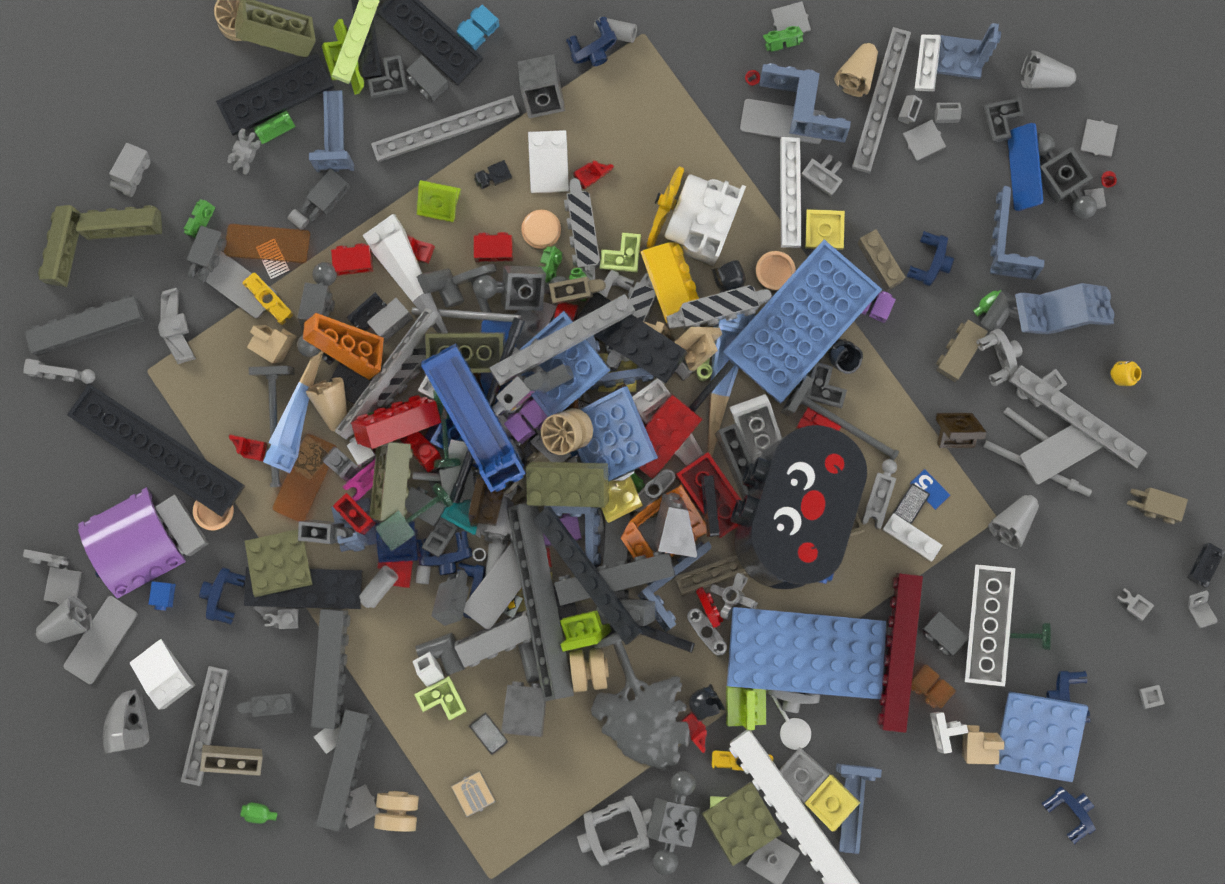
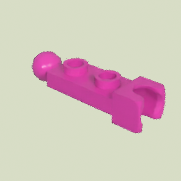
[342,458,375,502]

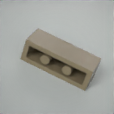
[857,229,906,291]
[936,319,988,382]
[200,745,263,776]

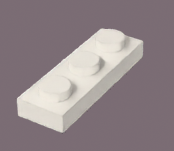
[915,35,941,91]
[882,513,943,562]

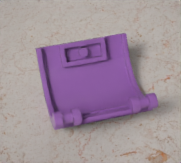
[78,487,186,599]

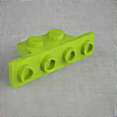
[322,19,364,95]

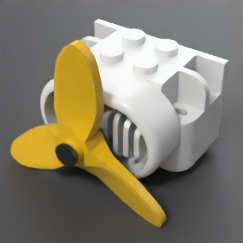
[646,166,746,266]

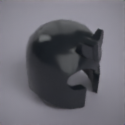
[711,260,746,293]
[829,339,863,374]
[689,684,725,722]

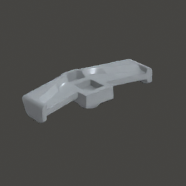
[158,288,196,364]

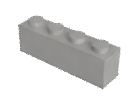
[454,610,532,668]

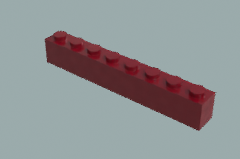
[877,573,923,733]

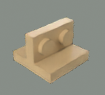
[675,327,722,371]

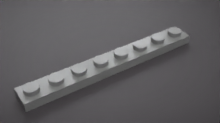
[852,27,911,174]
[371,95,520,162]
[490,294,635,386]
[335,307,438,440]
[1009,365,1148,468]

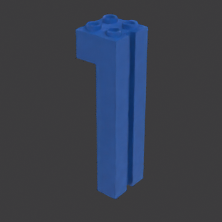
[421,343,526,492]

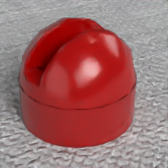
[745,70,760,86]
[1101,171,1117,188]

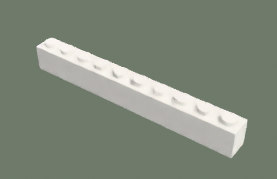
[729,730,860,884]

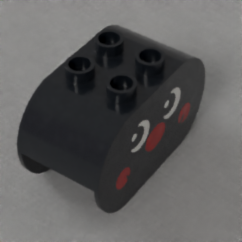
[730,425,867,590]

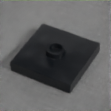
[329,362,376,404]

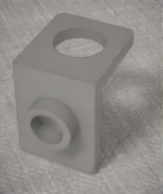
[1188,590,1217,628]

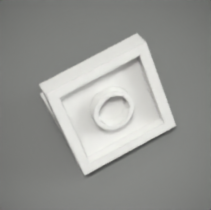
[930,712,968,754]

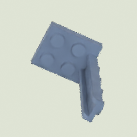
[937,23,1001,79]
[309,90,354,172]
[990,186,1045,280]
[587,335,677,390]
[331,498,380,552]
[544,506,601,568]
[638,541,711,632]
[836,763,882,854]

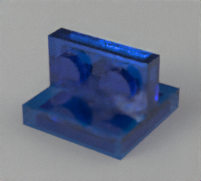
[375,521,419,563]

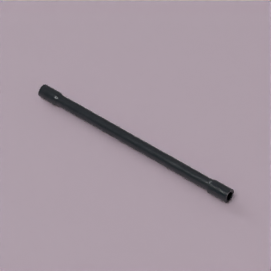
[448,317,525,504]

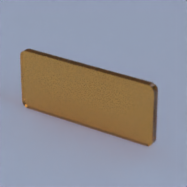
[224,224,310,263]
[272,434,337,522]

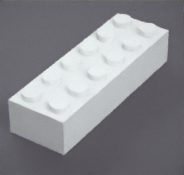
[965,565,1015,687]

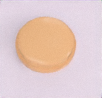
[521,210,561,249]
[756,251,796,291]
[193,500,234,531]

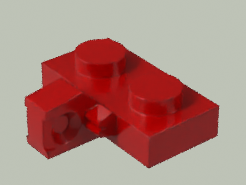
[377,547,415,588]
[696,587,724,628]

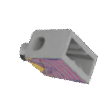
[492,375,536,416]

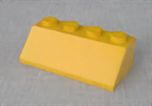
[641,242,699,323]

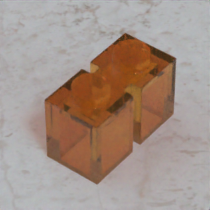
[911,664,956,709]

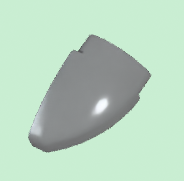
[103,689,149,754]

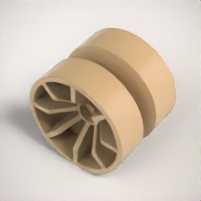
[214,0,242,41]
[541,408,593,455]
[569,648,609,692]
[374,791,419,831]

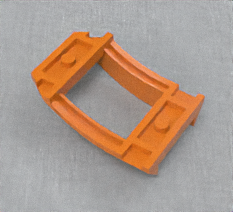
[621,485,707,558]

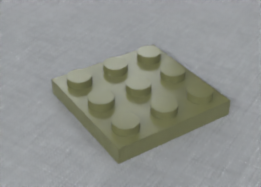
[245,529,313,597]
[702,782,782,866]

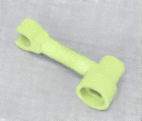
[696,358,712,381]

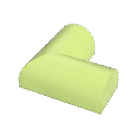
[600,233,641,273]
[414,676,467,720]

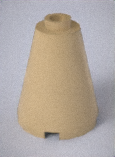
[834,43,878,97]
[306,377,347,433]

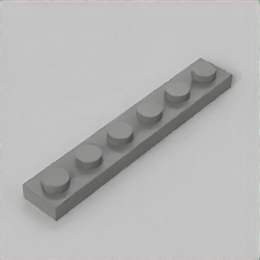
[181,666,229,786]

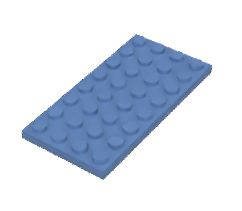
[723,240,882,404]
[727,607,886,699]

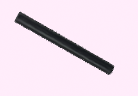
[689,360,735,412]

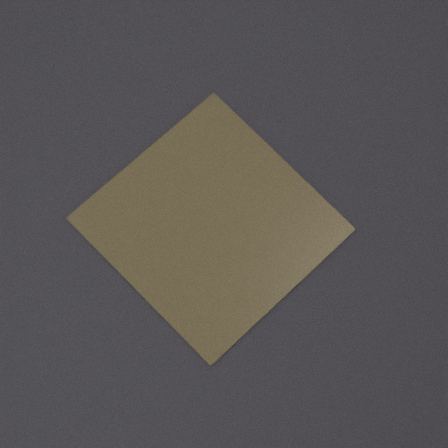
[147,34,996,879]

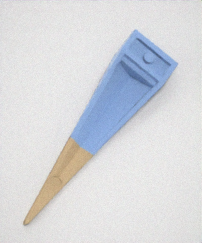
[707,314,755,457]
[263,351,323,473]

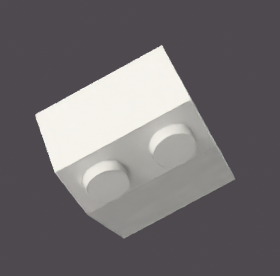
[528,131,569,193]
[729,394,782,463]
[130,639,195,709]

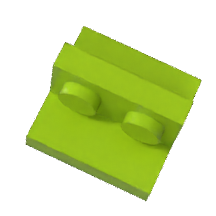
[417,180,461,222]
[560,610,612,652]
[726,686,766,730]

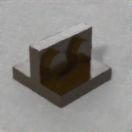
[935,413,987,448]
[468,478,505,527]

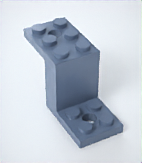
[759,63,851,143]
[1015,283,1114,335]

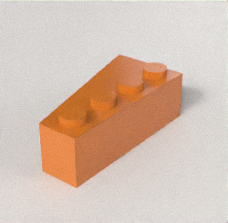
[303,313,384,380]

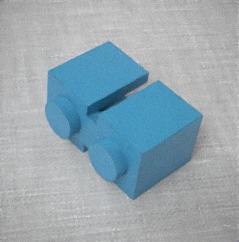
[457,5,500,50]

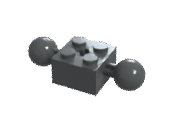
[1037,132,1097,219]
[297,262,337,357]
[473,266,568,311]
[646,771,700,875]

